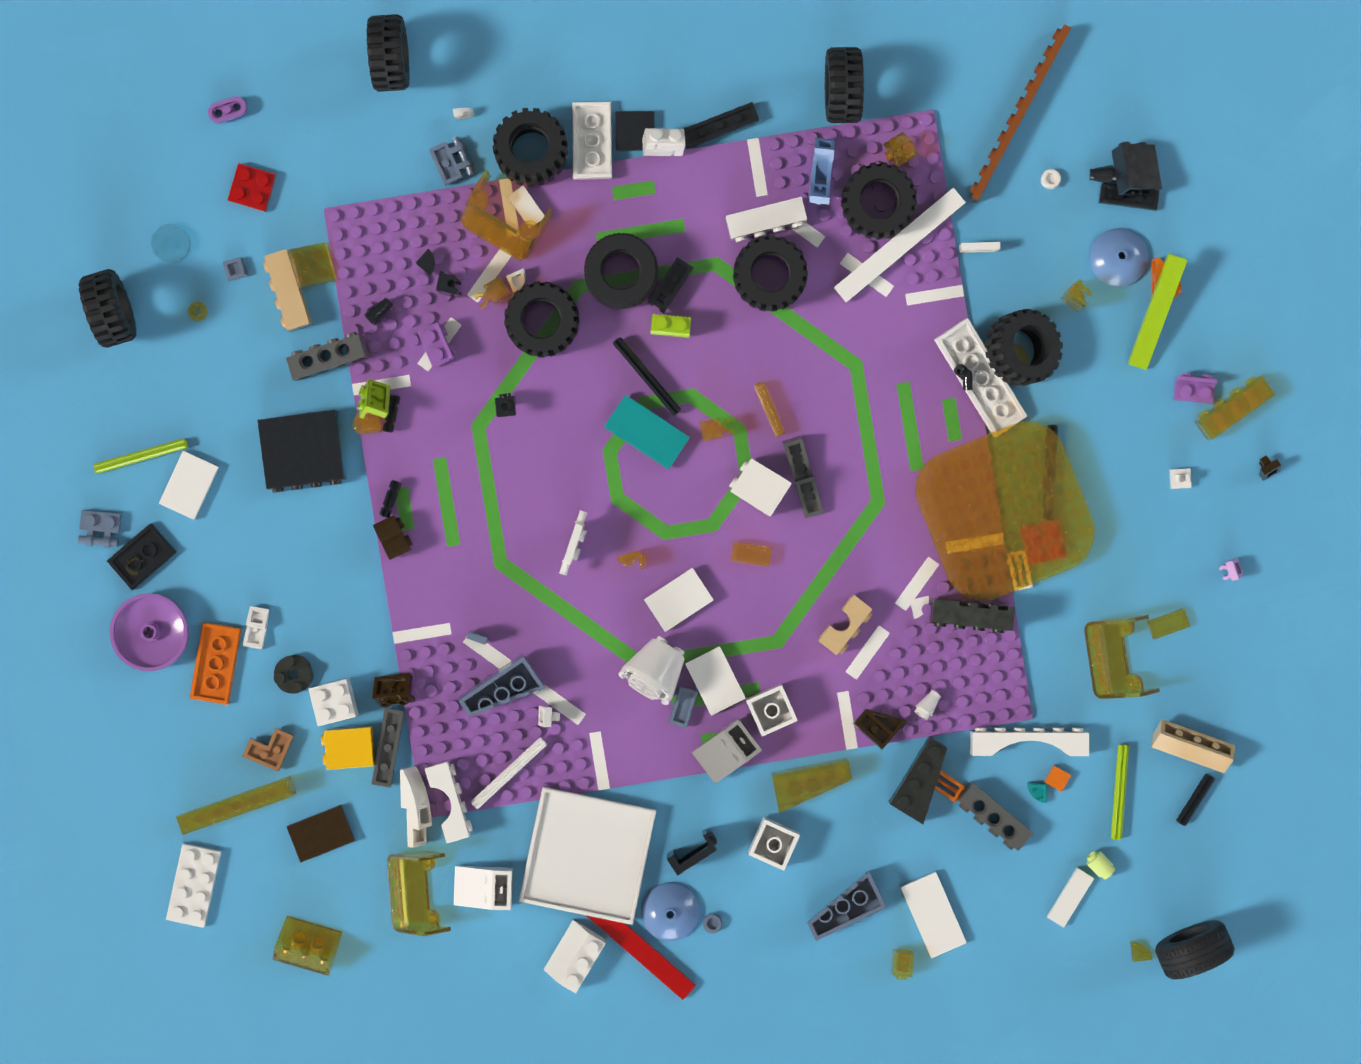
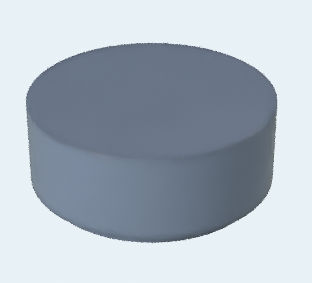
[703,913,722,933]

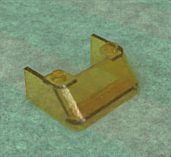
[461,170,554,261]
[1084,615,1160,699]
[387,851,451,936]

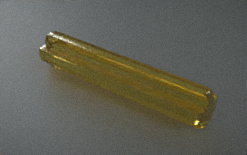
[755,381,785,437]

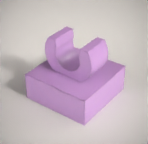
[1219,557,1244,581]

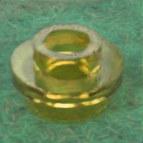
[188,302,208,321]

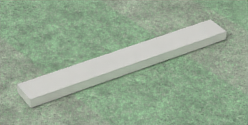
[834,188,966,302]

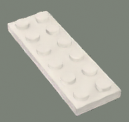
[934,318,1027,437]

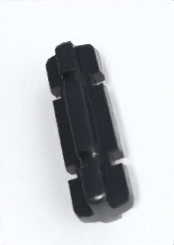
[383,394,400,433]
[379,480,401,518]

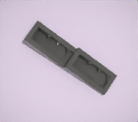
[782,436,824,518]

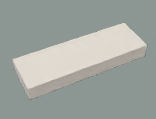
[1046,868,1094,928]

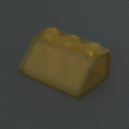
[273,916,342,976]

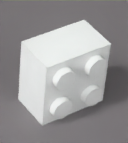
[308,678,359,726]
[746,683,798,736]
[748,816,800,871]

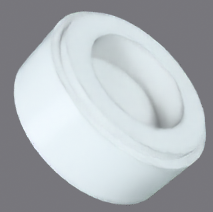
[1041,169,1061,189]

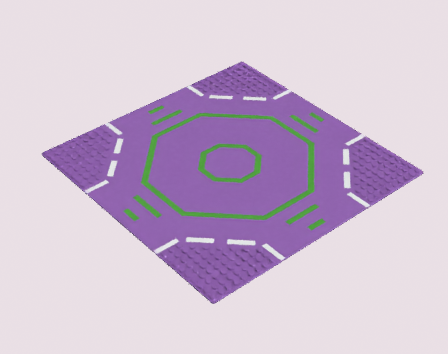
[324,110,1032,818]

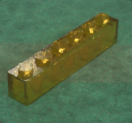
[176,776,297,835]

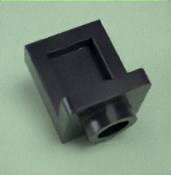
[495,393,516,417]

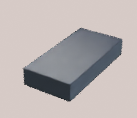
[668,686,698,729]

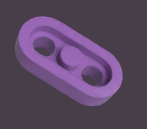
[208,96,247,124]

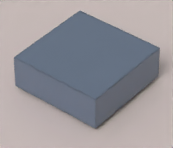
[223,257,247,281]
[467,630,489,645]

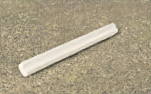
[471,737,547,809]

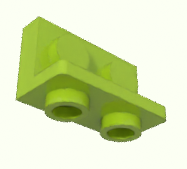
[357,379,390,419]

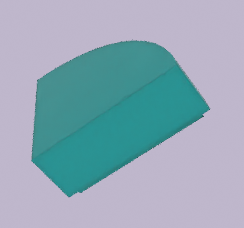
[1027,783,1047,803]

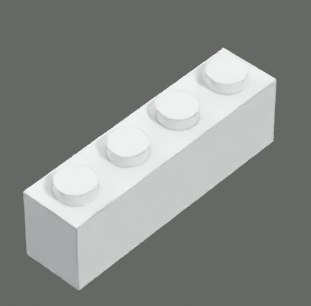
[725,197,807,243]

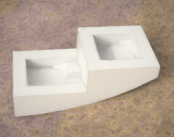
[243,606,270,650]

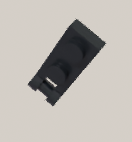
[648,257,693,314]

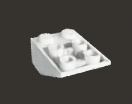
[454,866,513,910]

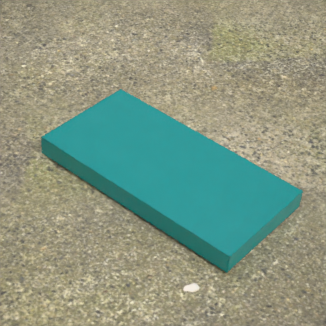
[604,395,690,470]

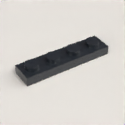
[684,102,759,149]

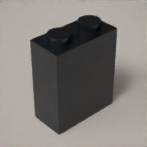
[1111,142,1162,196]

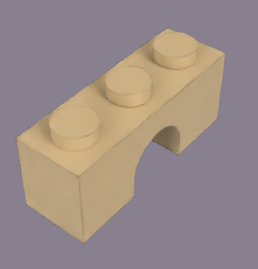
[817,594,872,655]

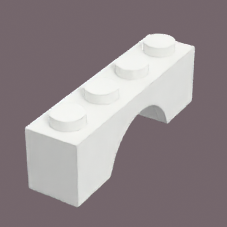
[425,760,473,843]

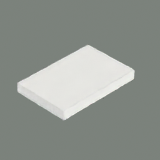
[159,451,219,520]
[644,568,713,632]
[685,646,746,716]

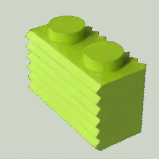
[651,313,691,338]

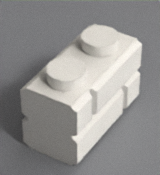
[642,128,685,156]

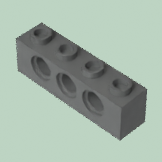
[286,332,370,381]
[957,781,1033,851]

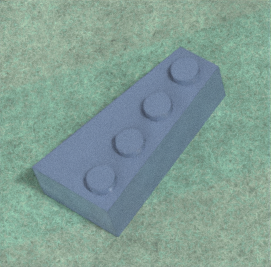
[807,871,886,941]

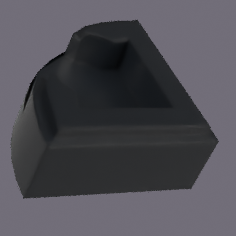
[416,249,435,277]

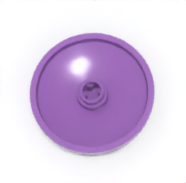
[110,593,189,671]

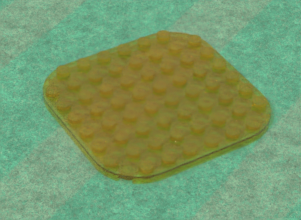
[915,422,1095,601]

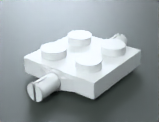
[559,510,587,576]

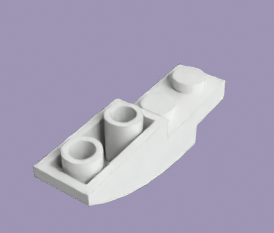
[400,766,432,848]

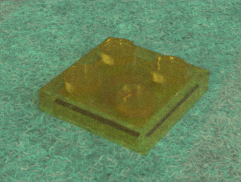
[288,242,337,288]

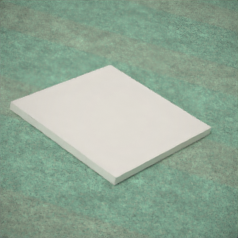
[519,787,657,925]

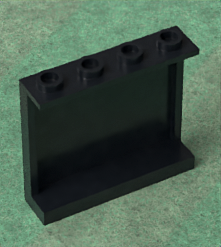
[257,410,346,493]

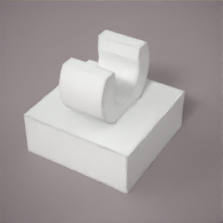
[1169,468,1192,489]
[538,706,560,727]

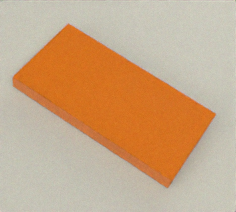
[189,622,242,705]

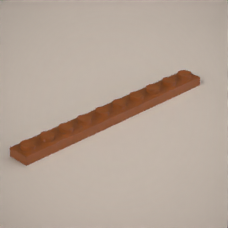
[969,24,1071,202]

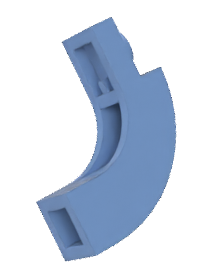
[809,138,835,205]

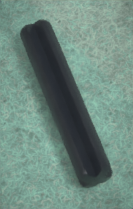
[1176,774,1215,826]

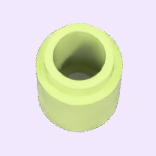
[1086,851,1115,880]

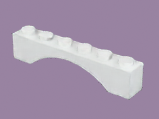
[970,727,1089,756]

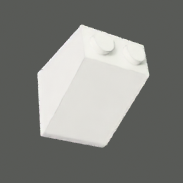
[729,458,792,517]

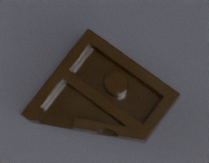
[852,709,907,750]

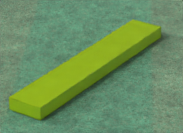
[1128,253,1188,370]

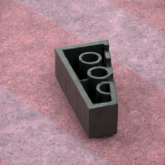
[930,598,1015,633]
[889,737,947,824]

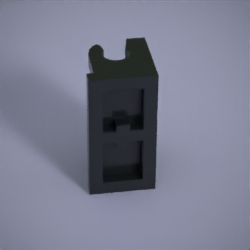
[436,271,462,299]

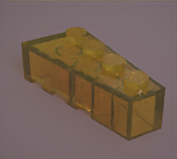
[771,758,852,813]

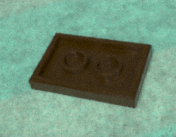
[286,805,355,863]

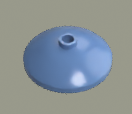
[1089,228,1148,287]
[641,883,699,941]

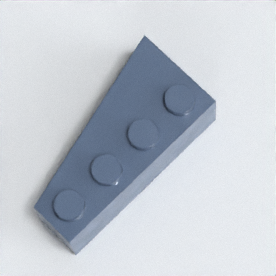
[458,653,545,717]

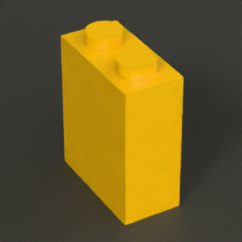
[321,726,376,770]

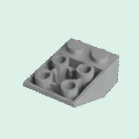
[692,717,762,783]

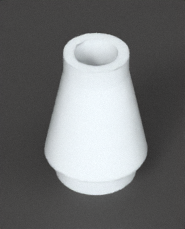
[915,690,941,720]

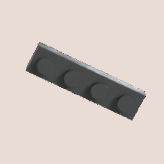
[371,707,405,788]

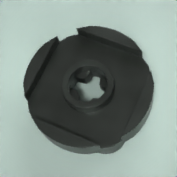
[273,655,313,694]

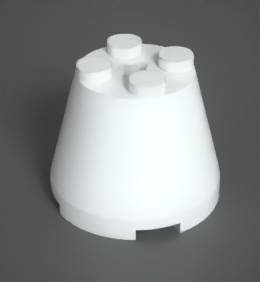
[619,636,685,705]

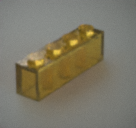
[1194,375,1275,440]

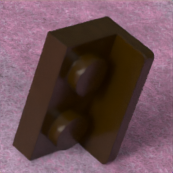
[372,673,415,707]

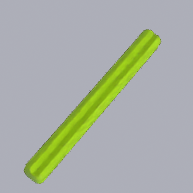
[93,438,188,474]
[1111,744,1129,840]

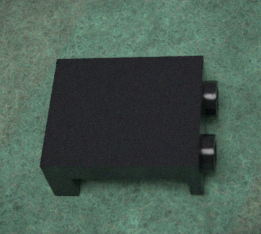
[667,829,718,876]

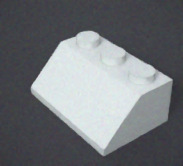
[544,919,606,993]

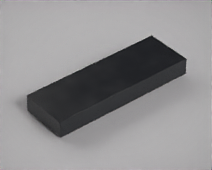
[1098,183,1159,211]

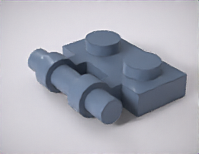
[429,137,475,186]
[78,510,122,548]

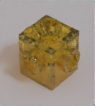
[883,132,918,167]

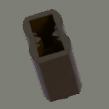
[373,515,413,560]

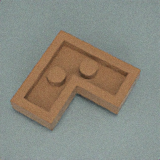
[242,728,294,771]

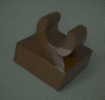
[1259,456,1281,481]

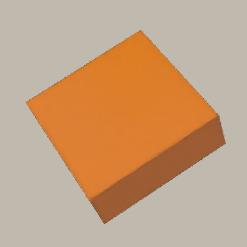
[1044,765,1071,792]

